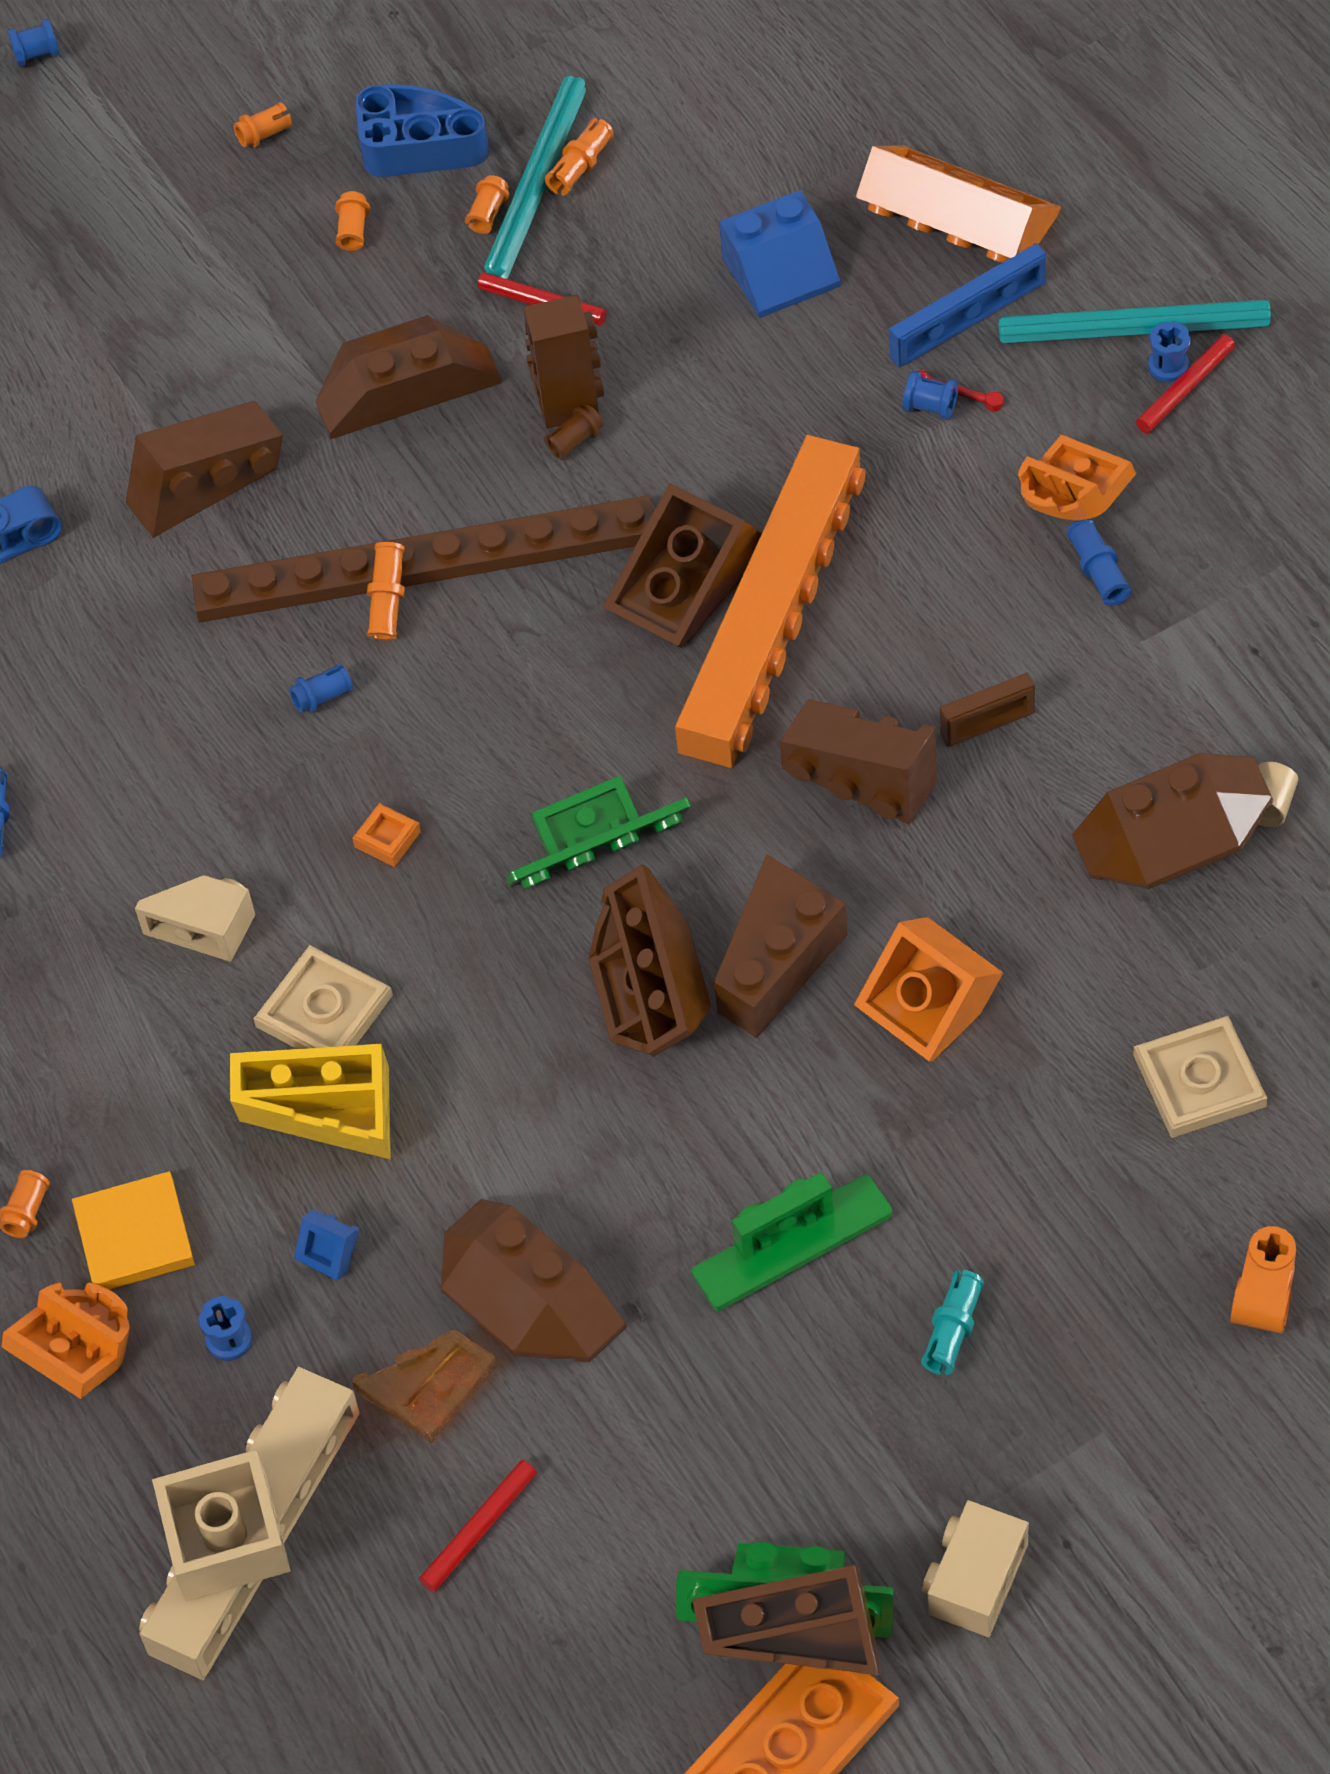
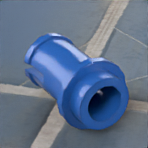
[289,663,353,713]

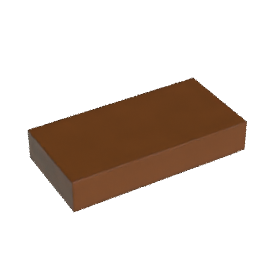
[940,672,1035,747]

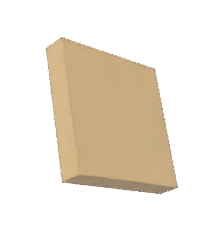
[253,945,393,1049]
[1133,1016,1267,1138]

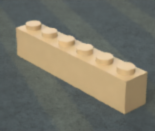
[139,1366,360,1681]

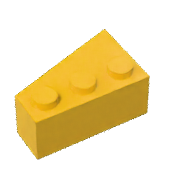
[230,1044,391,1160]

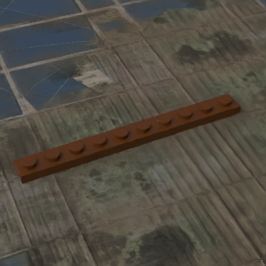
[191,495,653,623]

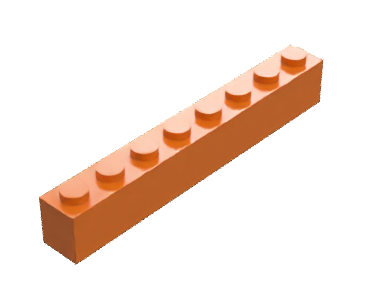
[675,435,866,768]

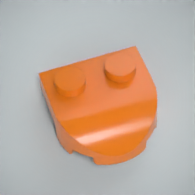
[1018,435,1137,521]
[1,1283,130,1399]

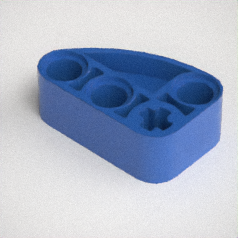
[356,84,489,177]

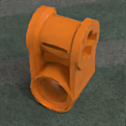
[1230,1226,1296,1334]

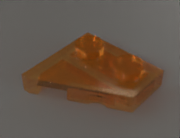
[352,1330,497,1443]

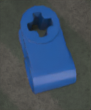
[0,485,62,564]

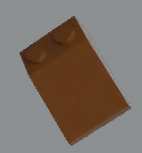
[603,483,762,649]

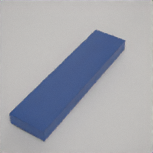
[889,243,1046,367]

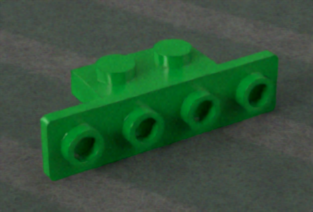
[506,775,691,890]
[691,1172,892,1311]
[676,1542,894,1638]

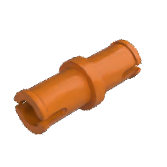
[545,118,614,196]
[367,542,405,641]

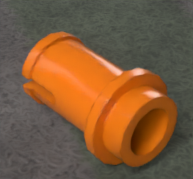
[234,102,292,148]
[465,175,510,234]
[335,191,370,251]
[0,1170,50,1238]

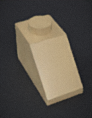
[135,875,255,962]

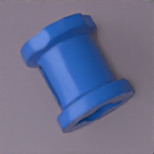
[7,18,60,67]
[1148,321,1191,382]
[903,371,958,421]
[198,1296,252,1361]

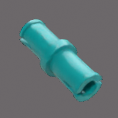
[921,1270,985,1375]

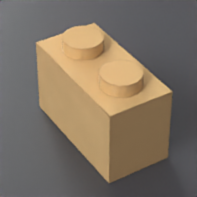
[922,1500,1029,1638]

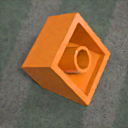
[854,917,1003,1062]

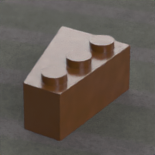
[524,294,605,429]
[126,401,283,538]
[780,699,937,825]
[714,854,848,1038]
[692,1564,882,1675]

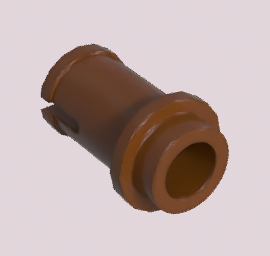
[544,404,604,460]

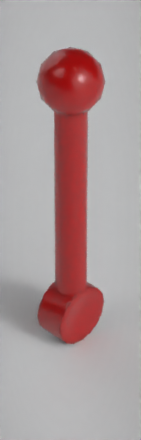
[917,370,1004,412]

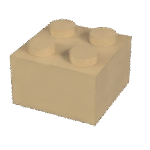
[152,1449,291,1602]

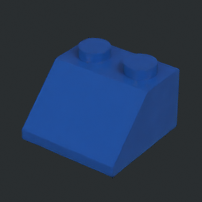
[719,190,841,318]

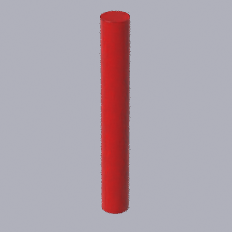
[478,272,607,326]
[1136,334,1235,434]
[419,1460,537,1593]

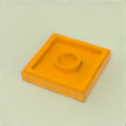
[72,1171,195,1290]

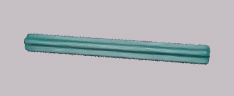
[484,75,586,279]
[998,300,1271,344]

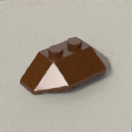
[316,315,502,439]
[1072,753,1273,889]
[589,864,711,1057]
[441,1199,626,1362]

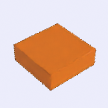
[352,803,421,867]

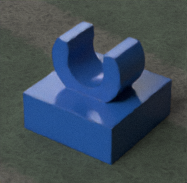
[294,1209,359,1280]

